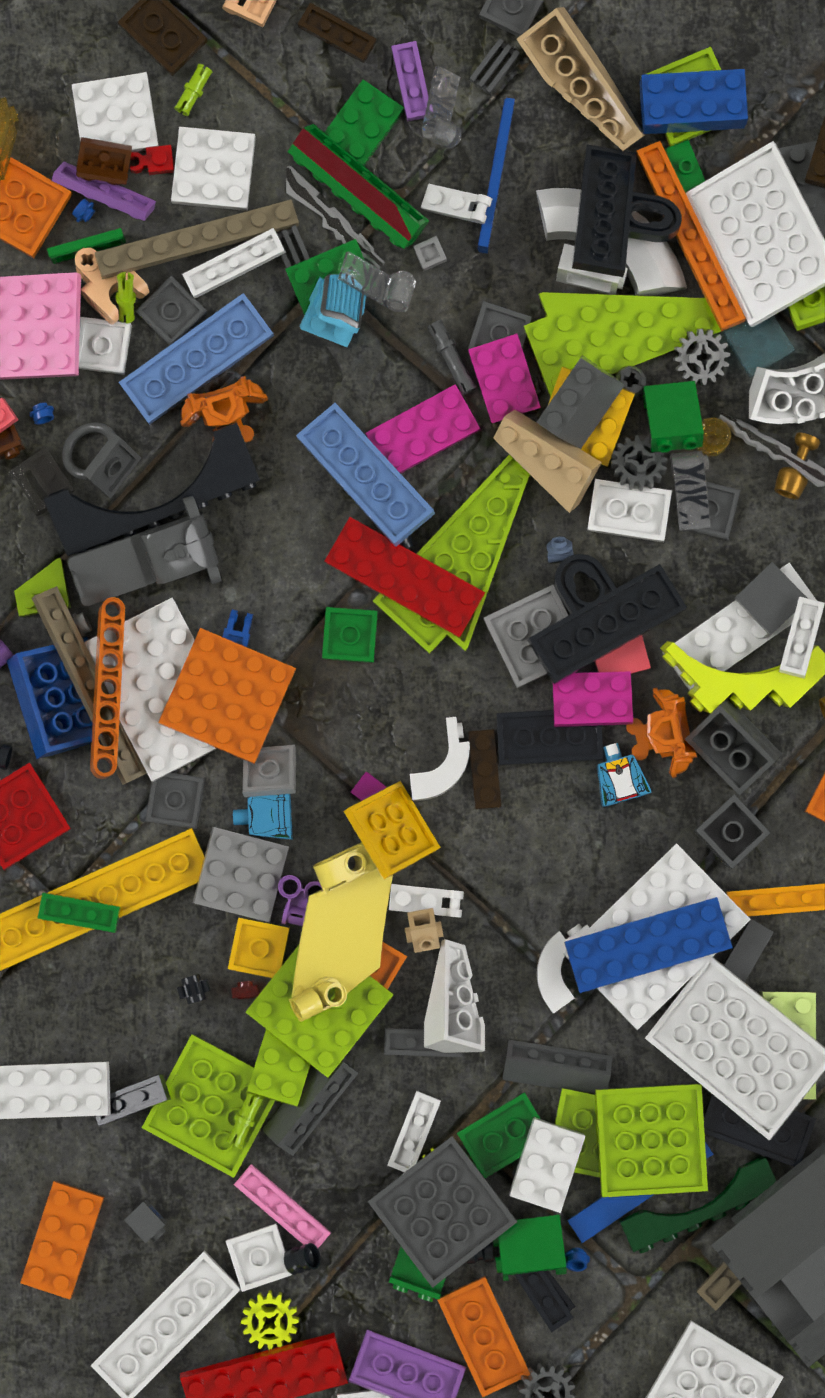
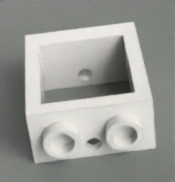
[556,243,628,295]

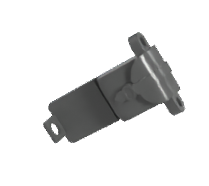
[67,495,222,606]

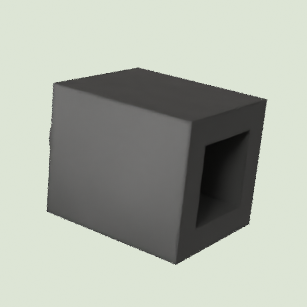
[124,1199,167,1243]

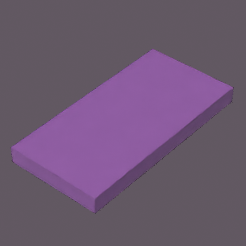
[348,1330,466,1398]

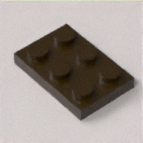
[118,0,208,77]

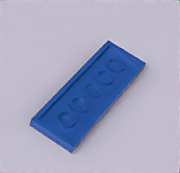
[564,897,733,993]

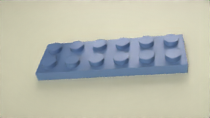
[119,293,274,425]
[296,403,435,547]

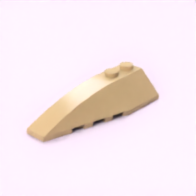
[517,7,645,151]

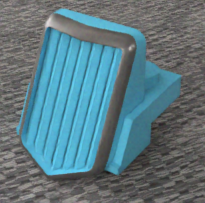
[300,273,366,347]

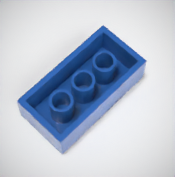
[640,69,748,134]

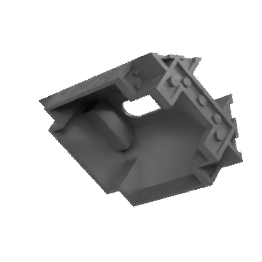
[712,1143,825,1368]

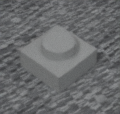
[413,236,447,271]

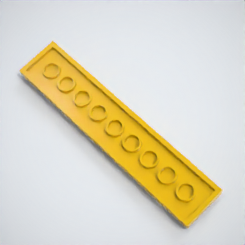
[0,828,205,971]

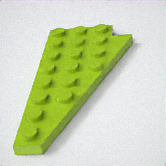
[523,292,742,398]
[373,454,530,654]

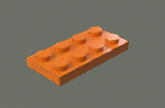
[20,1181,104,1299]
[438,1276,530,1398]

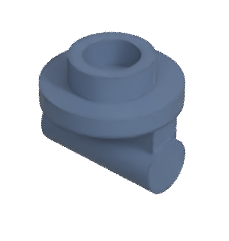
[546,536,574,563]

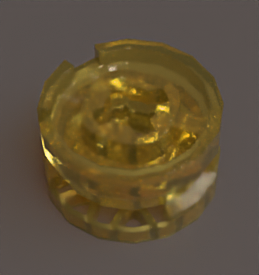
[696,418,731,457]

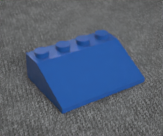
[7,637,101,759]

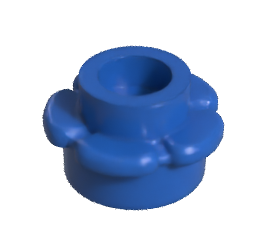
[72,199,95,223]
[29,403,54,425]
[565,1248,590,1272]

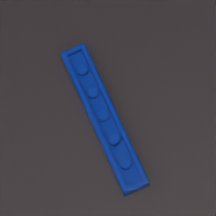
[478,98,515,254]
[567,1142,713,1243]

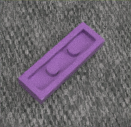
[391,41,432,122]

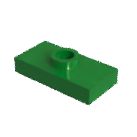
[665,140,705,193]

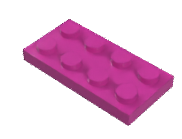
[366,384,480,474]

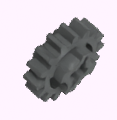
[611,435,668,491]
[517,1362,575,1398]

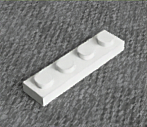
[182,228,286,298]

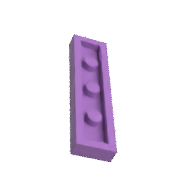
[52,162,156,221]

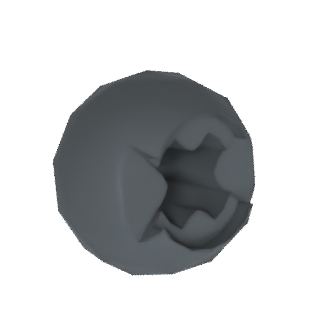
[615,366,647,398]

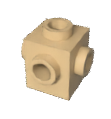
[405,908,444,953]

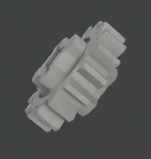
[673,329,730,385]

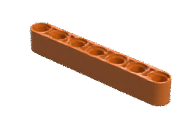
[90,597,125,779]

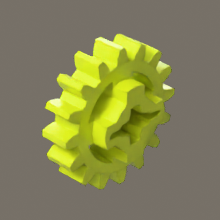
[241,1290,299,1350]

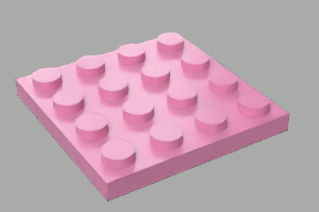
[0,272,81,380]

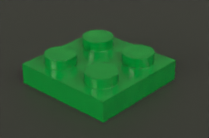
[322,607,378,663]

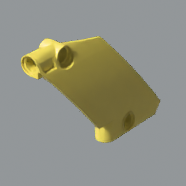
[288,842,393,1022]

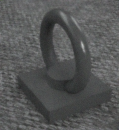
[62,422,141,498]

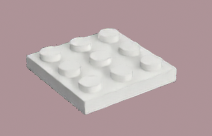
[71,72,159,152]
[171,127,256,211]

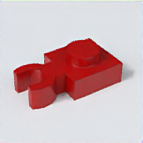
[130,145,174,175]

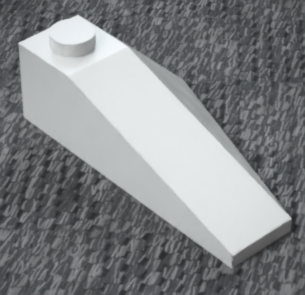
[424,939,485,1053]

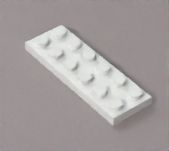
[662,563,817,691]
[0,1062,111,1119]
[91,1250,241,1398]

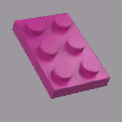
[468,334,541,423]
[552,671,633,727]

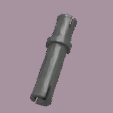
[427,320,477,395]

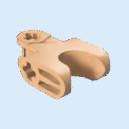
[75,248,149,325]

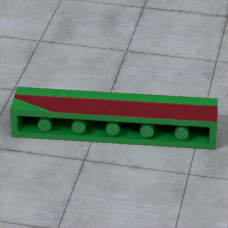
[287,124,429,249]

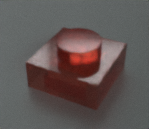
[231,981,260,1000]

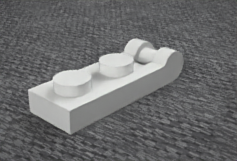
[421,184,492,224]
[389,884,464,918]

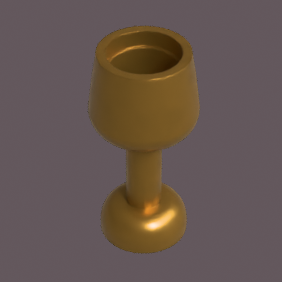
[774,432,821,500]

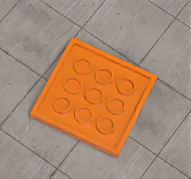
[158,628,296,764]

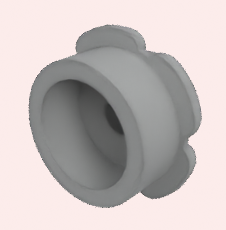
[73,612,92,636]

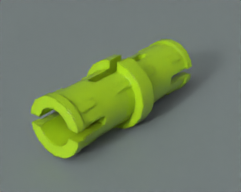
[174,64,212,116]
[116,272,136,323]
[226,1093,263,1149]

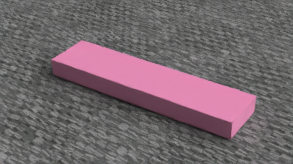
[234,1164,331,1248]

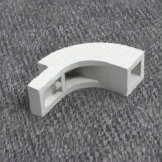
[410,717,470,801]
[537,924,589,1013]

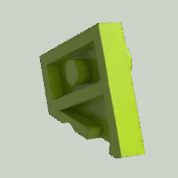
[14,558,71,617]

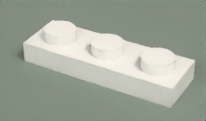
[779,597,825,679]
[388,1091,441,1172]

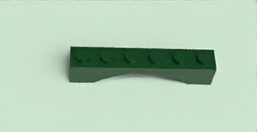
[619,1156,776,1254]

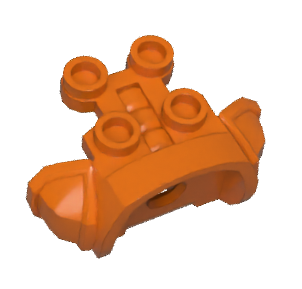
[180,376,268,443]
[626,687,697,778]

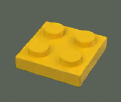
[228,918,290,978]

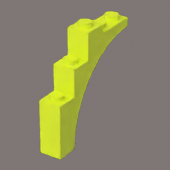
[660,641,825,714]

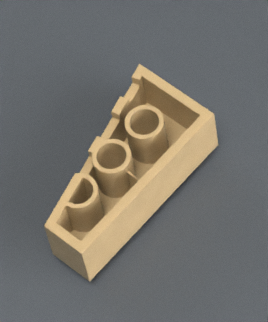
[494,409,602,513]

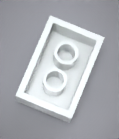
[509,1117,585,1213]

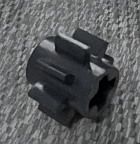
[177,974,211,1004]

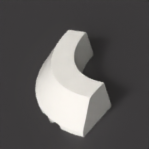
[536,188,687,296]
[749,353,825,424]

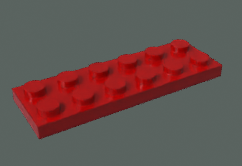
[324,517,485,638]
[180,1333,348,1398]

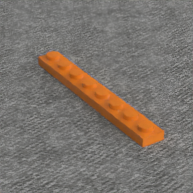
[637,141,746,332]

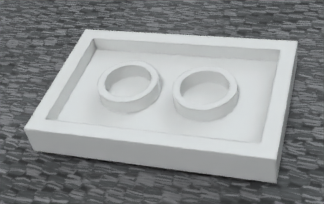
[587,479,672,543]

